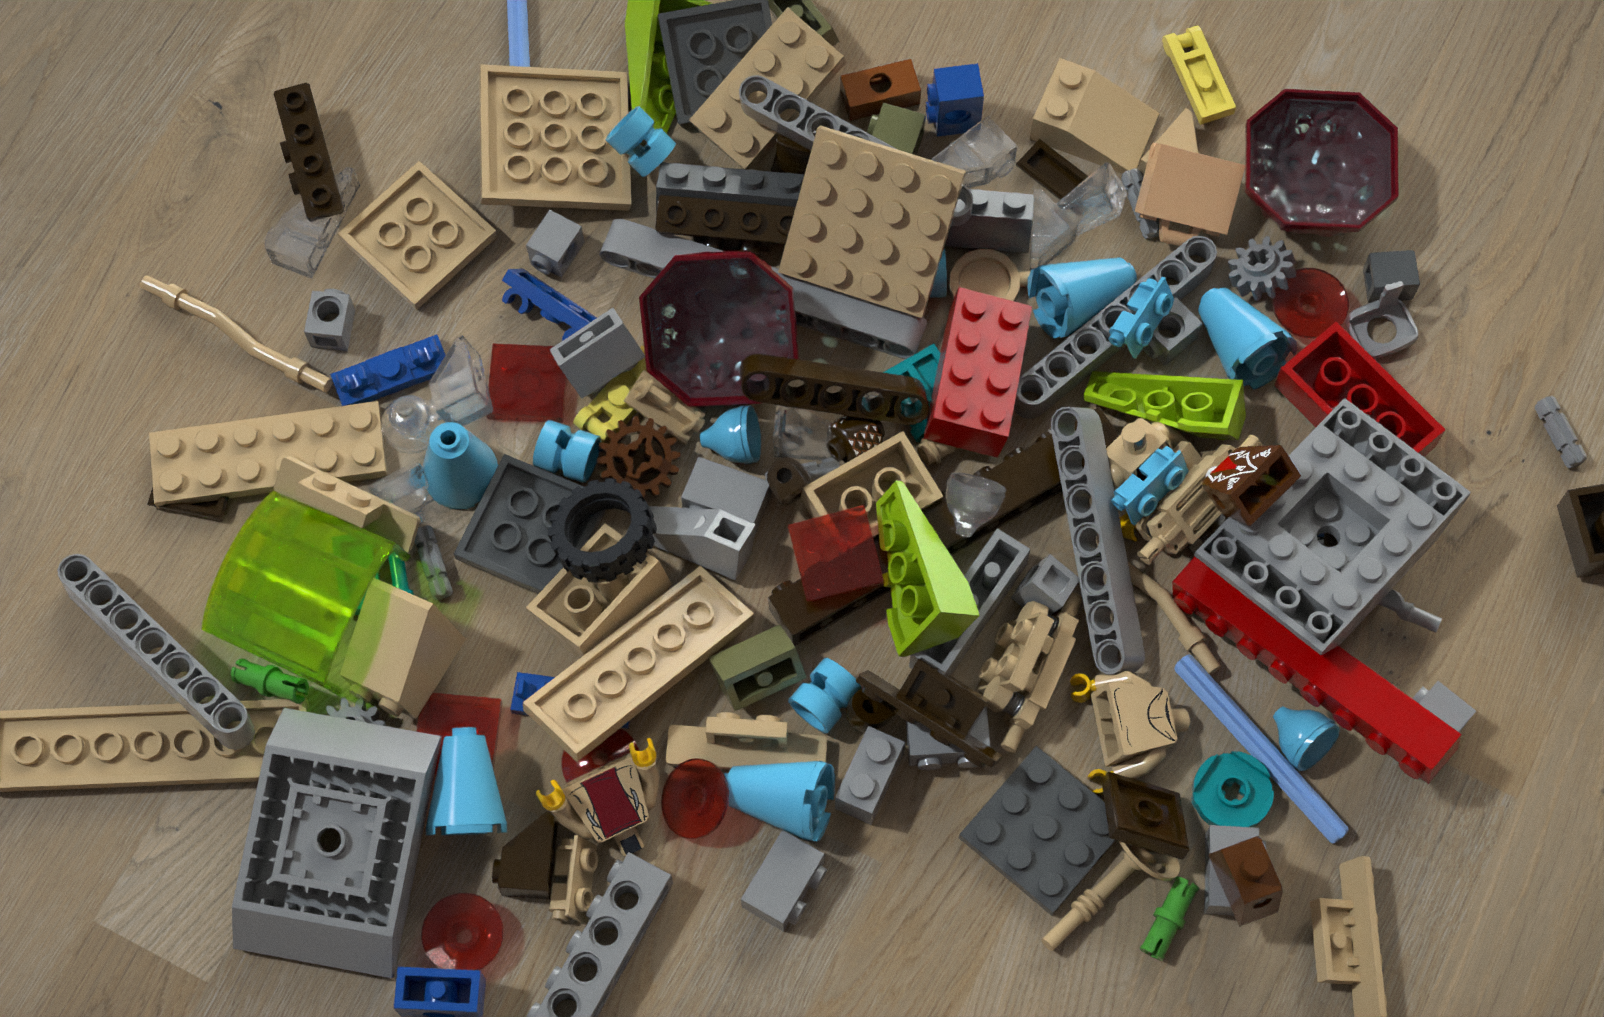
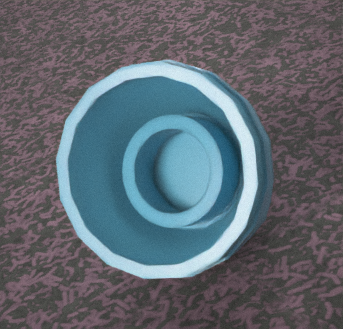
[700,405,761,464]
[1273,706,1340,771]

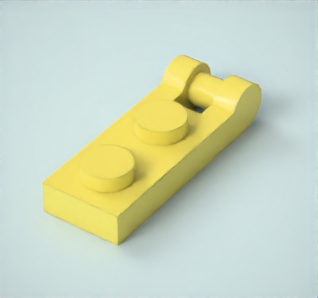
[1162,25,1236,125]
[573,346,647,444]

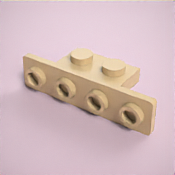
[274,456,421,553]
[666,712,827,770]
[1310,856,1387,1017]

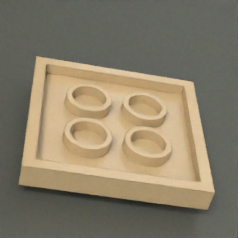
[338,161,498,311]

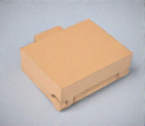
[1134,142,1245,246]

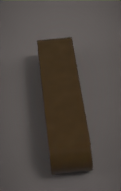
[740,354,929,425]

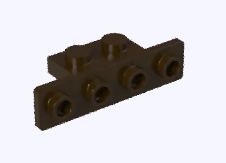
[274,83,344,222]
[655,195,796,256]
[856,657,1002,768]

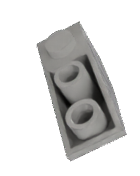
[649,506,756,580]

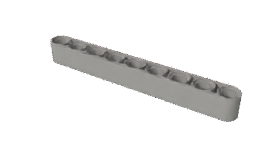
[599,219,927,359]

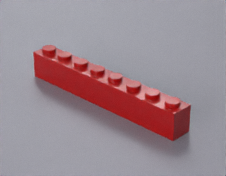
[1172,556,1462,784]

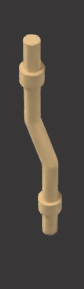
[140,275,333,392]
[1061,493,1221,675]

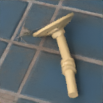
[1041,841,1180,951]

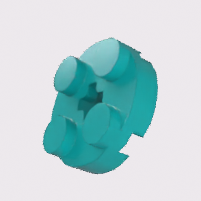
[1191,751,1274,827]

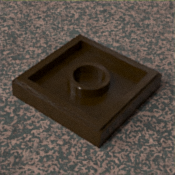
[1102,772,1190,860]

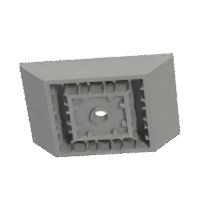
[1194,398,1471,655]
[232,708,442,978]

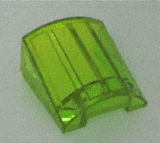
[201,490,411,696]

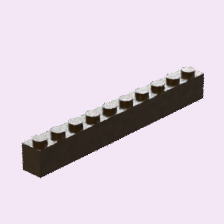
[768,407,1119,646]

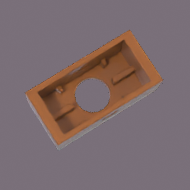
[840,59,921,121]

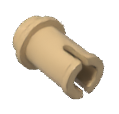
[917,438,960,466]

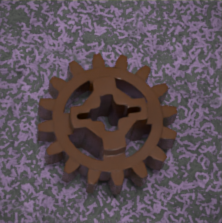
[596,416,681,498]

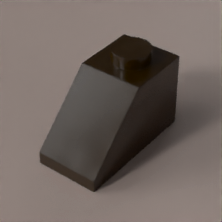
[492,811,559,900]

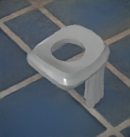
[1345,281,1418,359]

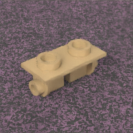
[623,370,705,445]
[549,835,598,924]

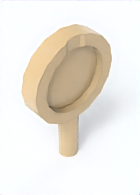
[949,249,1030,302]

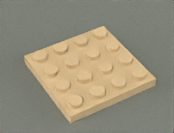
[479,64,631,211]
[778,125,966,318]

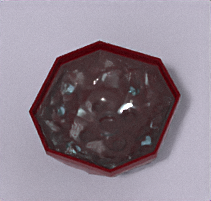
[1245,89,1399,237]
[639,251,799,406]

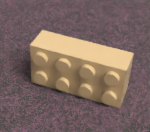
[689,7,846,170]

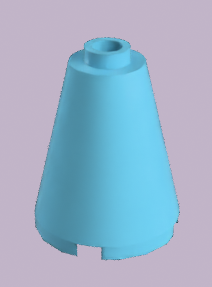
[1027,257,1137,339]
[1198,288,1297,390]
[422,422,498,509]
[426,727,507,836]
[719,761,835,842]

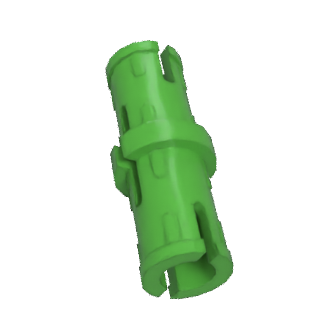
[231,658,309,704]
[1139,876,1199,961]

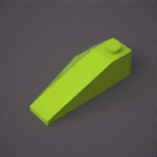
[625,0,712,133]
[1084,371,1246,440]
[876,480,980,657]

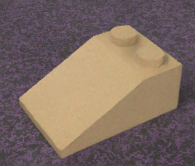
[1030,58,1160,174]

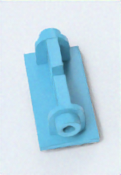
[1108,277,1174,359]
[1111,446,1189,526]

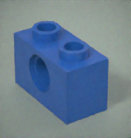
[926,63,984,137]
[394,967,486,1017]

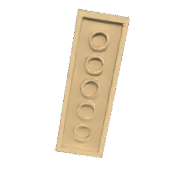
[149,401,388,509]
[523,566,754,762]

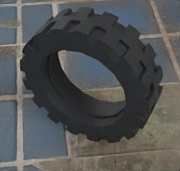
[548,478,657,583]

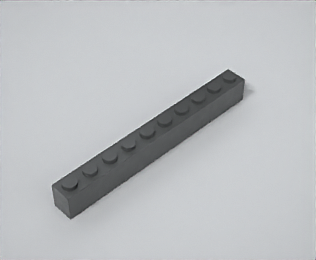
[656,162,1034,253]

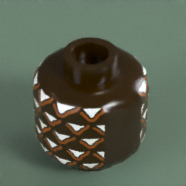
[826,415,885,463]

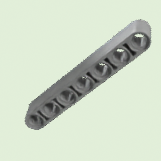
[739,75,973,226]
[1014,236,1217,419]
[1051,407,1145,674]
[57,554,255,750]

